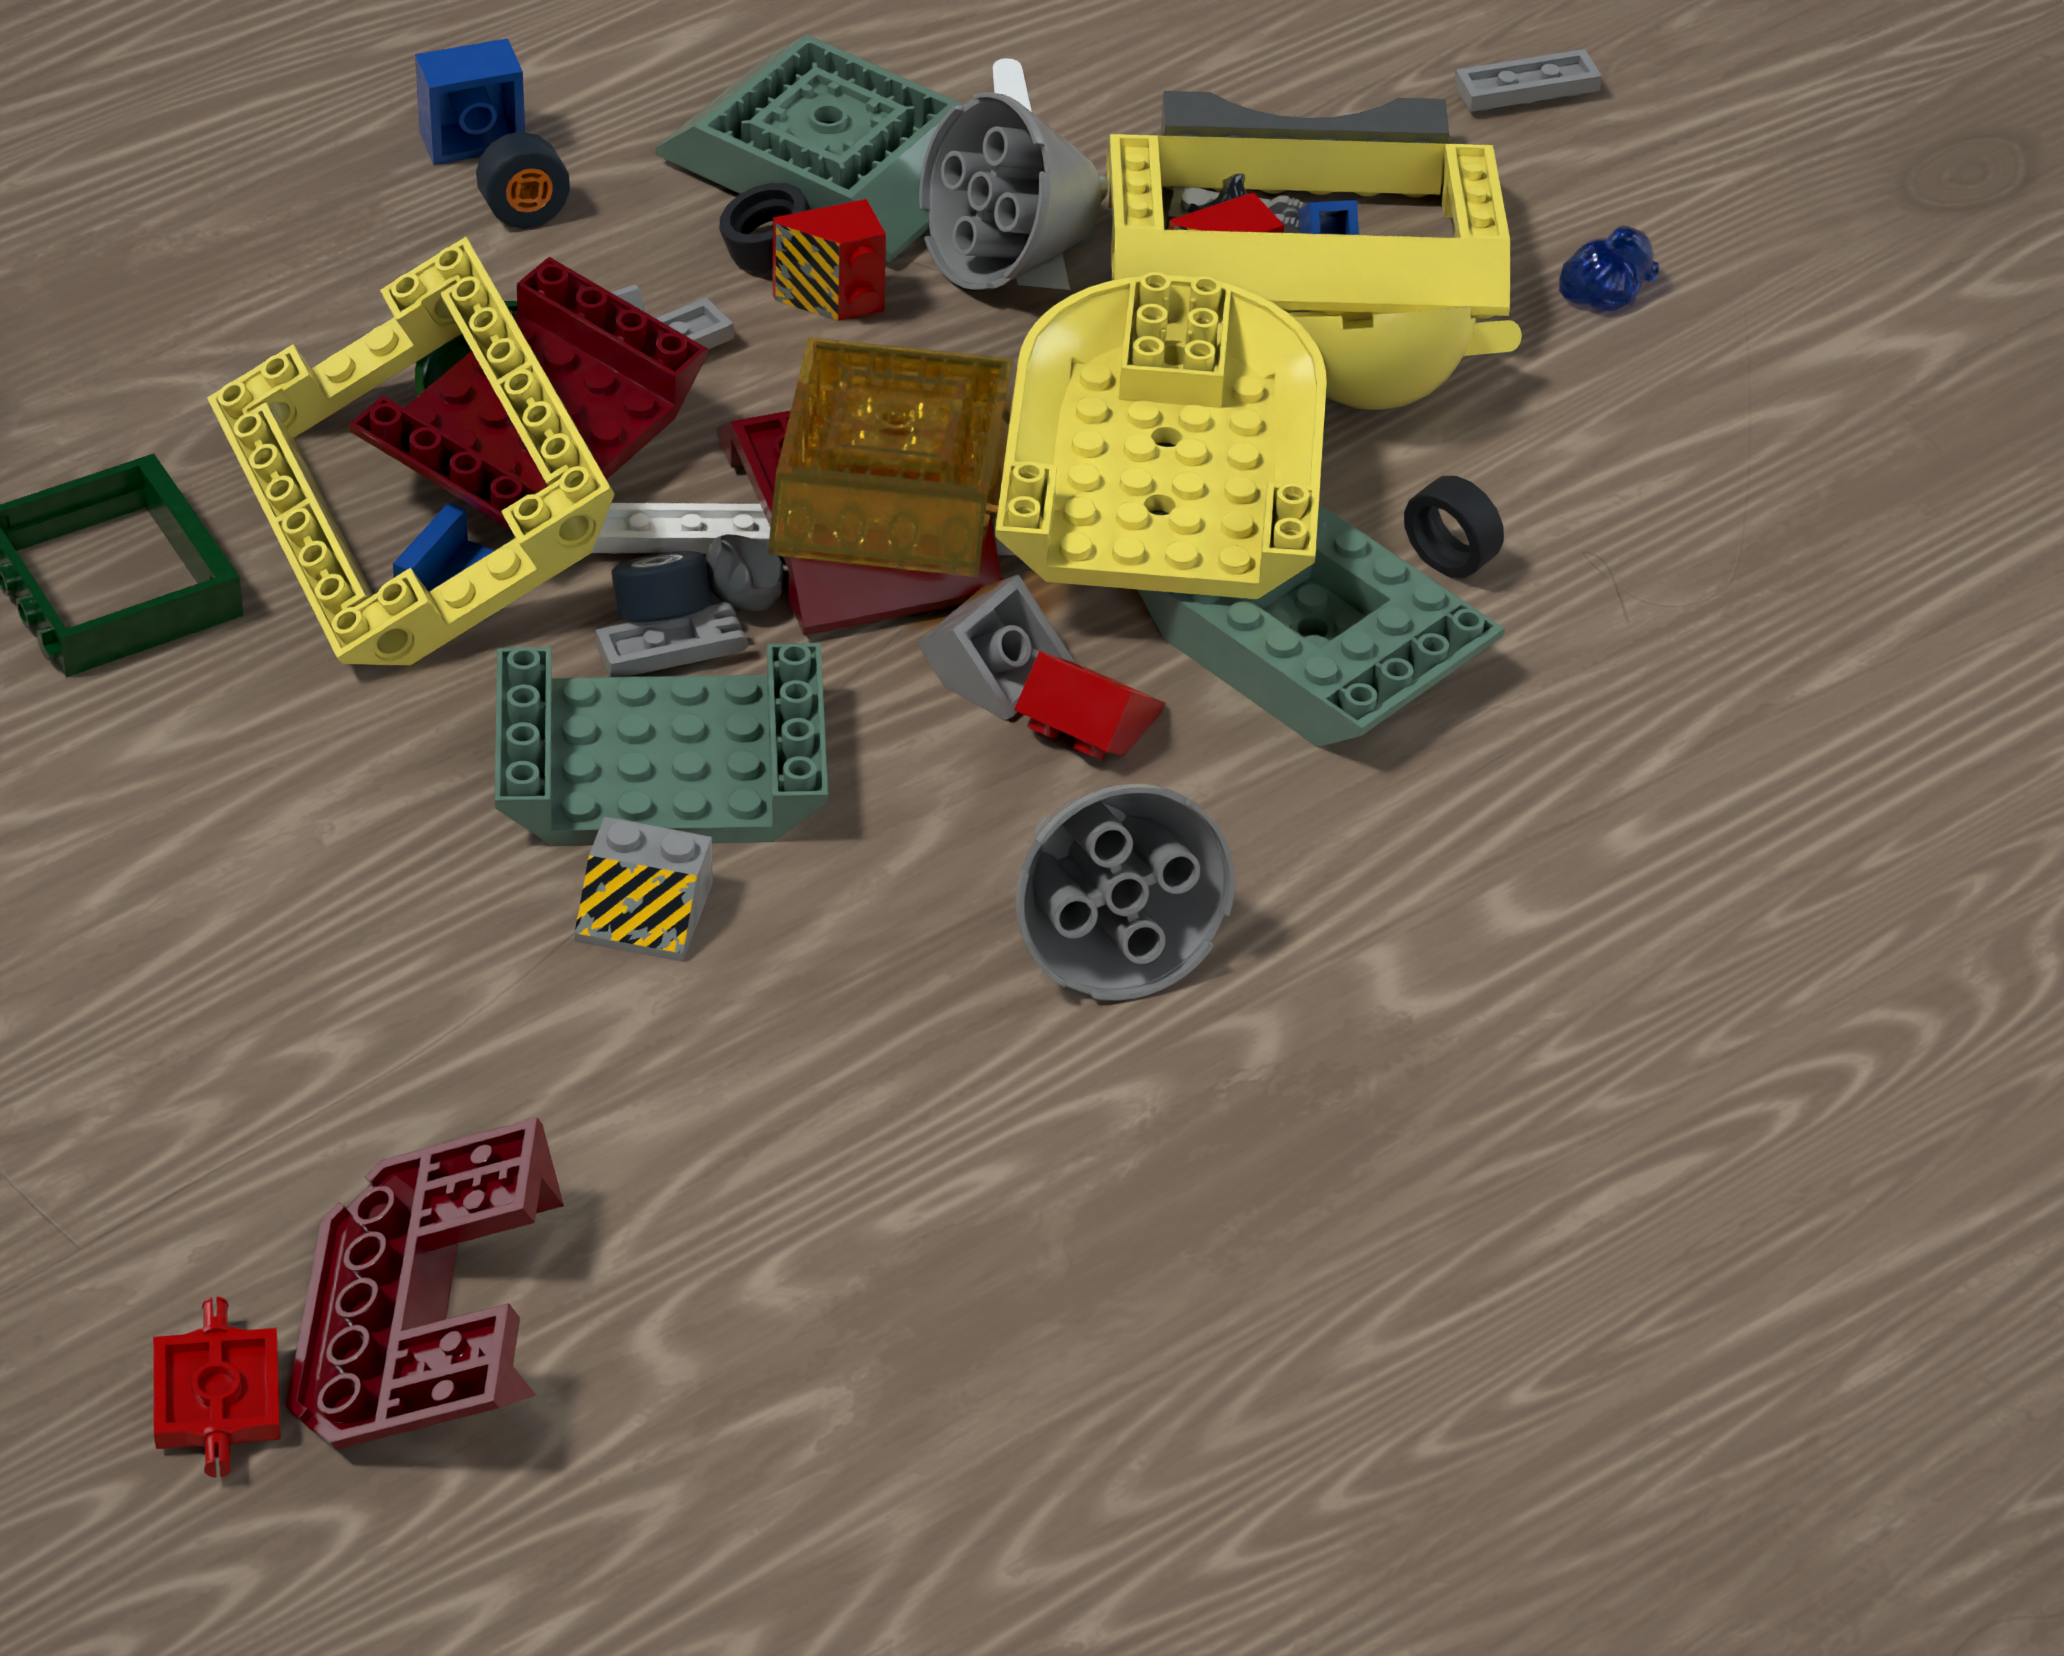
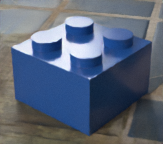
[415,38,525,165]

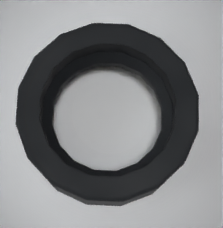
[719,183,811,271]
[1404,476,1504,578]

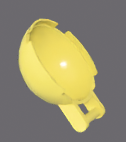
[1288,306,1522,410]

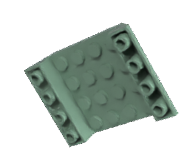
[495,643,828,846]

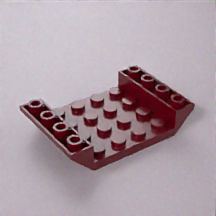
[349,257,708,529]
[717,385,1003,635]

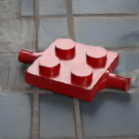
[153,1297,281,1478]

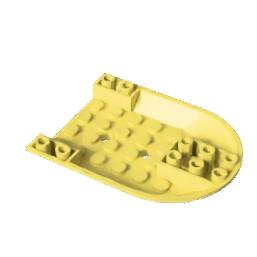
[995,272,1327,599]

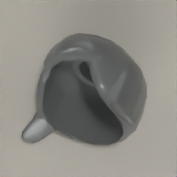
[705,534,784,612]

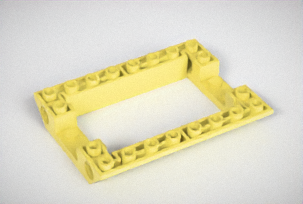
[1106,134,1510,319]
[207,237,615,666]

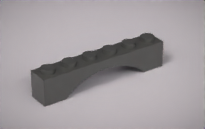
[1161,91,1449,144]

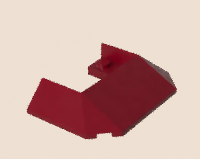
[286,1117,564,1450]

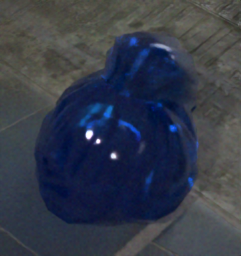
[1559,226,1659,312]

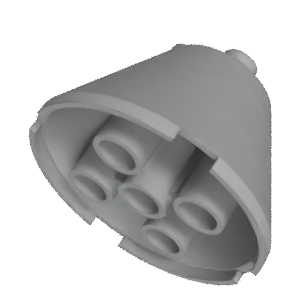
[919,92,1108,290]
[1016,784,1235,1000]

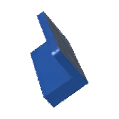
[393,502,495,591]

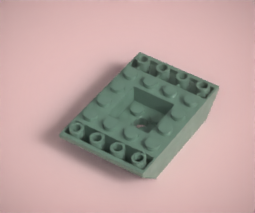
[656,34,963,263]
[1137,504,1505,747]

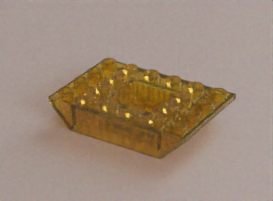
[768,337,1017,577]

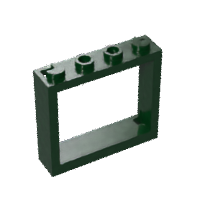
[0,453,244,678]

